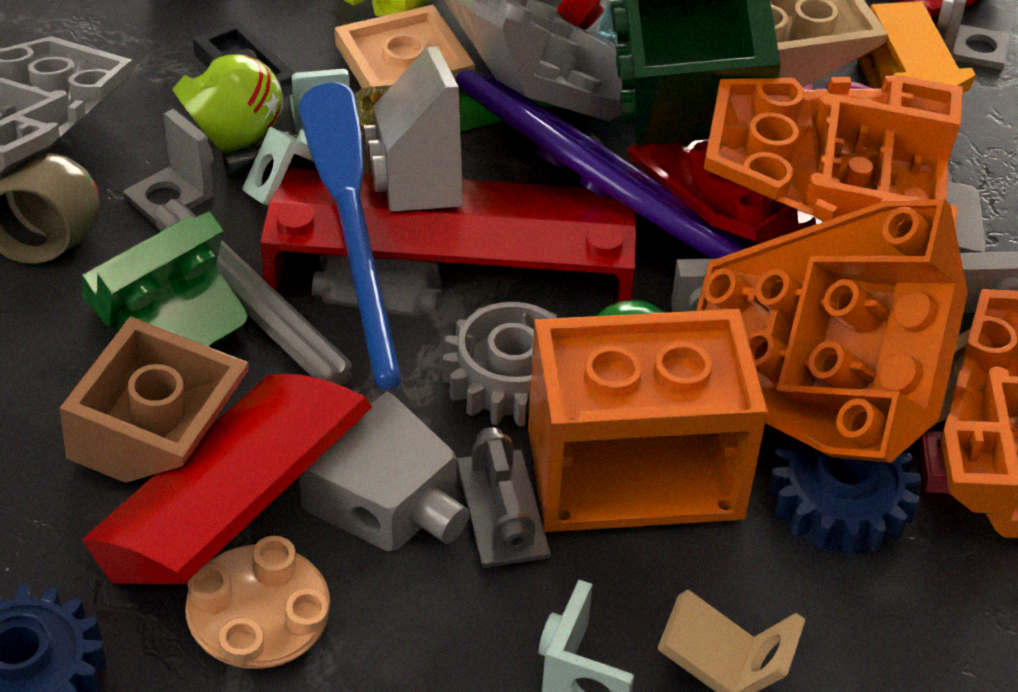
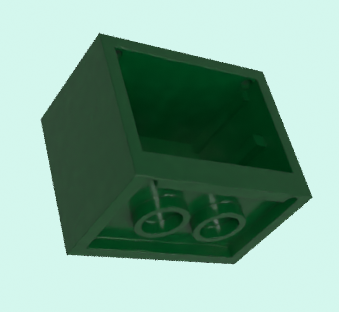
[610,0,780,146]

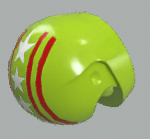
[172,55,283,154]

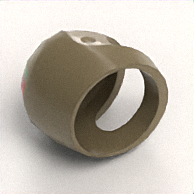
[0,153,100,264]

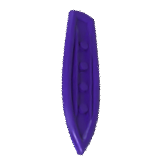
[455,70,748,259]

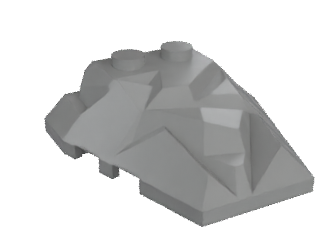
[0,36,133,179]

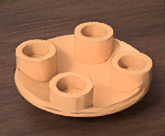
[185,536,330,669]

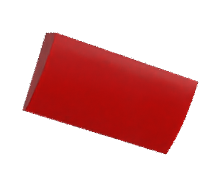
[81,374,372,584]

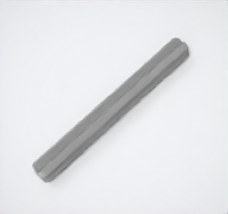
[154,199,352,385]

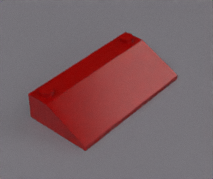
[260,168,636,303]

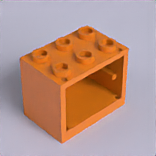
[528,309,767,532]

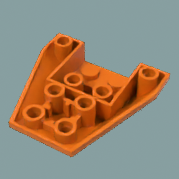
[696,199,968,463]

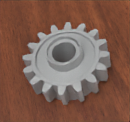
[442,302,557,427]

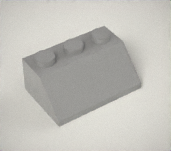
[363,46,463,212]

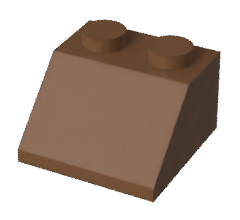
[59,316,249,483]

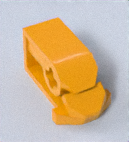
[857,1,976,94]

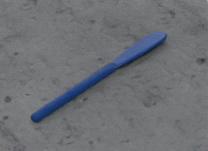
[298,82,401,391]

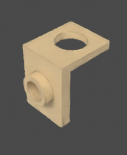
[658,590,805,692]

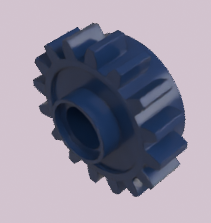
[768,436,921,555]
[0,585,107,692]

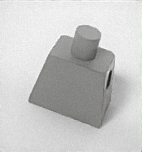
[299,391,470,551]

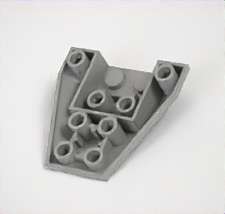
[444,0,622,122]

